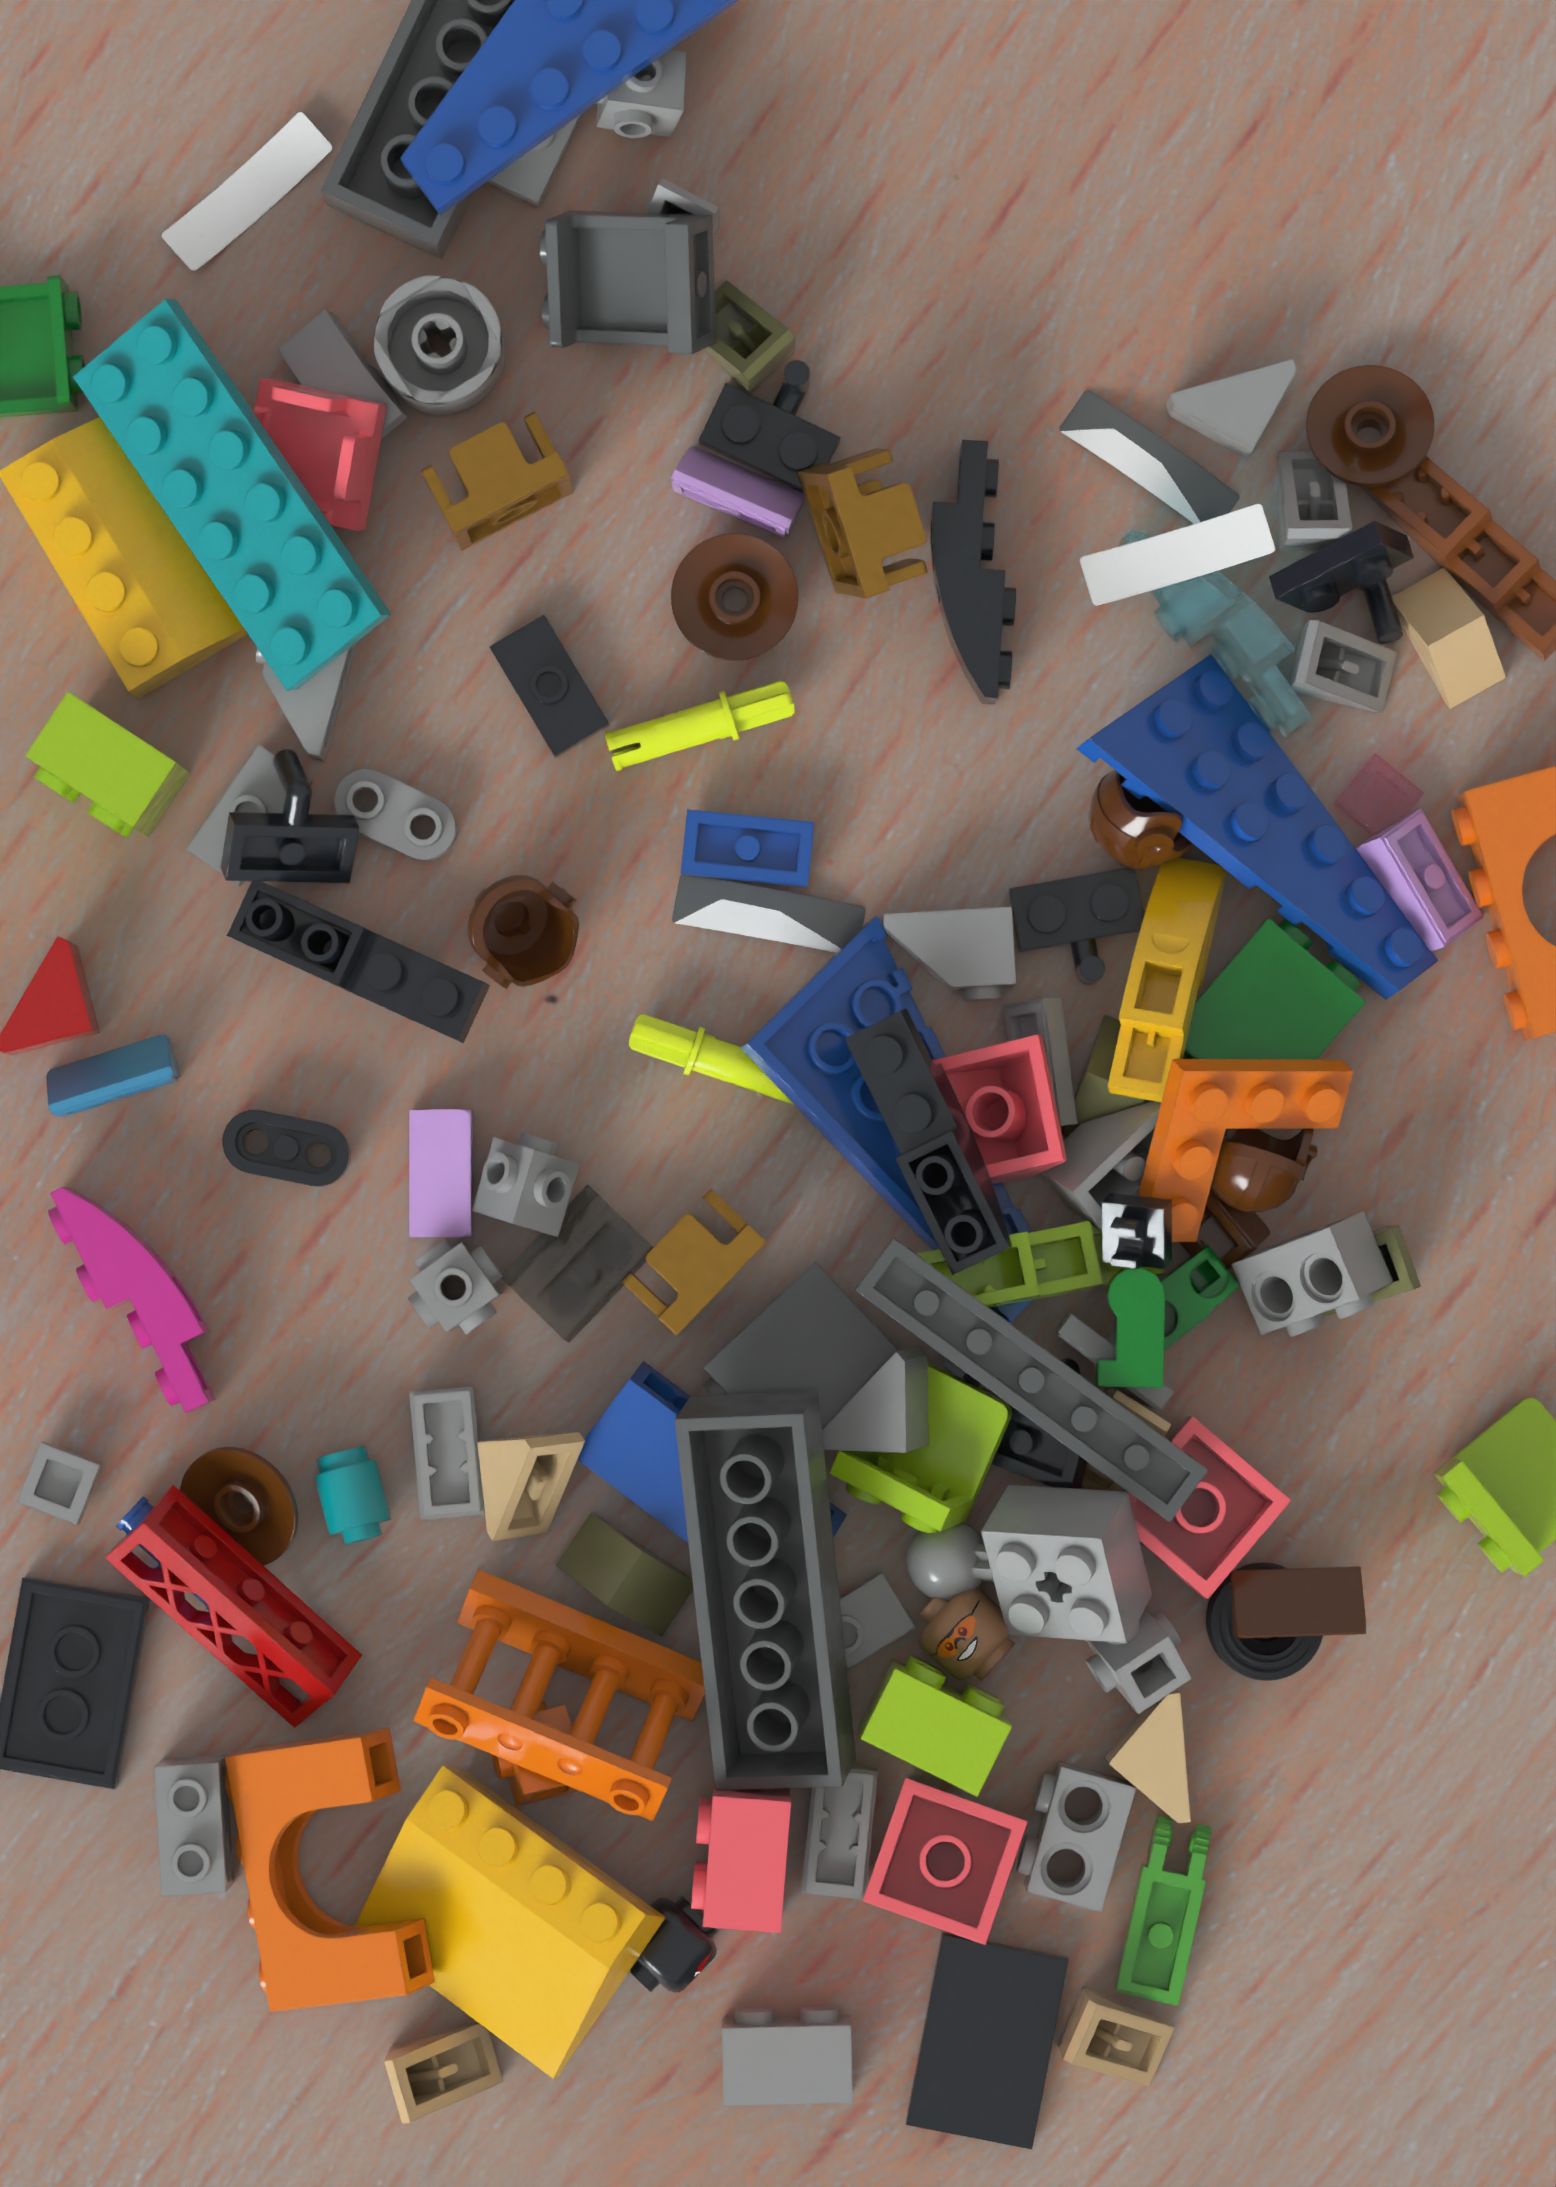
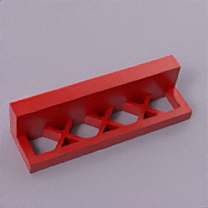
[105,1485,362,1728]

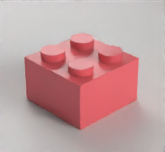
[1124,1416,1292,1599]
[863,1778,1029,1945]
[691,1782,791,1933]

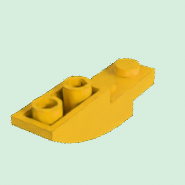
[1107,858,1227,1102]

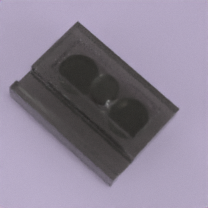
[501,1184,653,1343]

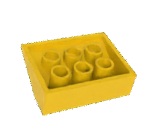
[0,417,248,700]
[354,1765,666,2079]

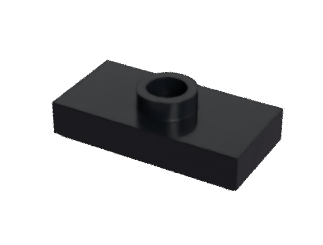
[490,615,610,758]

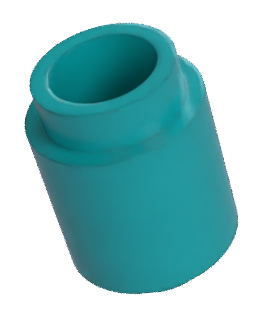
[314,1446,391,1545]

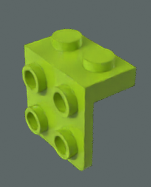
[829,1362,1012,1533]
[1432,1398,1556,1577]

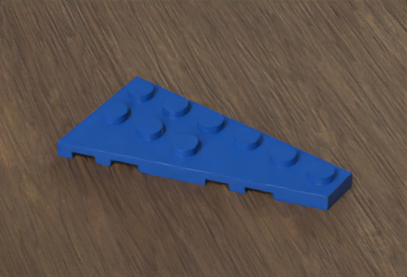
[400,0,739,215]
[1076,654,1438,1000]
[741,916,1033,1323]

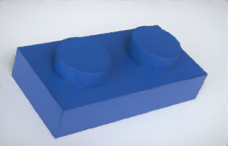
[681,809,814,887]

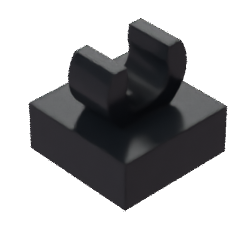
[1102,1193,1172,1269]

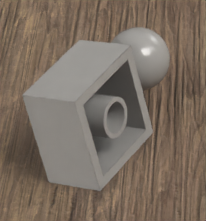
[906,1485,1152,1643]

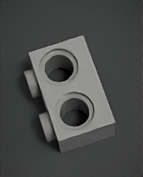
[1232,1211,1393,1337]
[154,1755,234,1897]
[1016,1761,1136,1912]

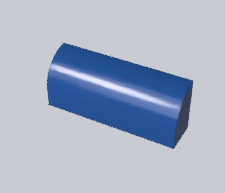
[577,1361,847,1543]

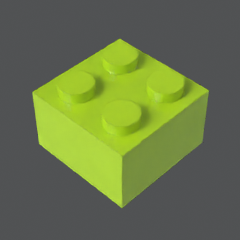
[25,691,190,838]
[858,1655,1012,1797]

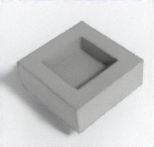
[17,1441,103,1525]

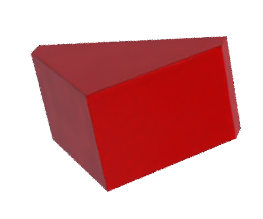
[0,936,100,1055]

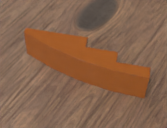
[1360,456,1556,661]

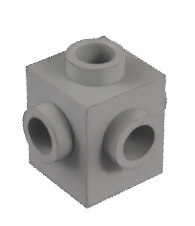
[596,50,686,138]
[471,1133,580,1237]
[408,1240,504,1335]
[1086,1609,1192,1714]

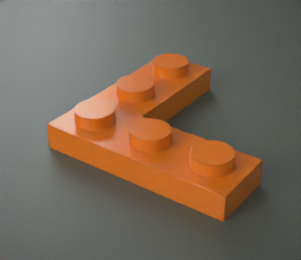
[1138,1059,1354,1242]

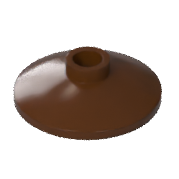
[1306,365,1434,487]
[671,533,798,661]
[180,1447,298,1566]

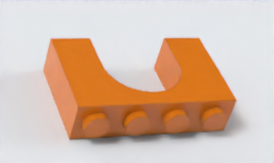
[1451,766,1556,1041]
[225,1727,435,2012]

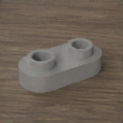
[334,769,457,861]

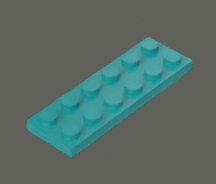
[73,299,391,691]

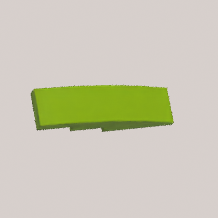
[916,1221,1165,1308]

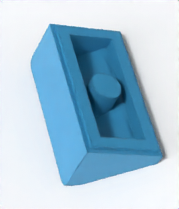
[46,1035,181,1117]

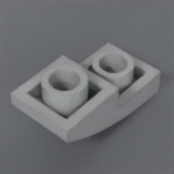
[278,309,408,440]

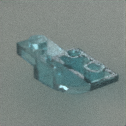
[1118,530,1312,737]

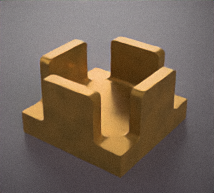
[421,411,574,551]
[797,448,928,599]
[622,1189,767,1336]

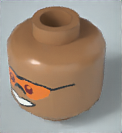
[919,1588,1015,1681]

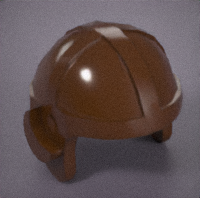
[1089,770,1192,870]
[468,875,579,989]
[1210,1129,1317,1212]

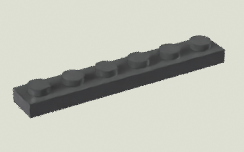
[855,1237,1209,1522]

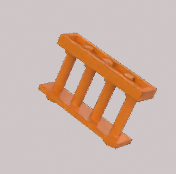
[413,1569,705,1821]

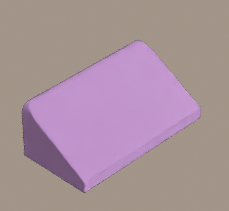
[671,447,804,538]
[1355,808,1484,951]
[409,1109,474,1237]

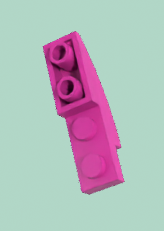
[48,1187,215,1413]

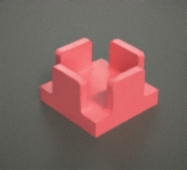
[252,378,387,531]

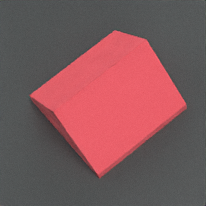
[932,1034,1067,1184]

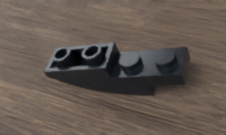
[930,439,1016,704]
[227,881,490,1044]
[844,1008,1012,1275]

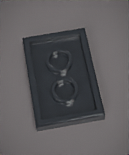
[0,1576,151,1789]
[905,1932,1068,2149]

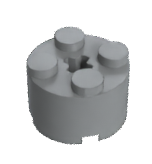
[374,275,505,416]

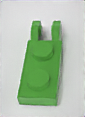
[1114,1815,1211,2006]

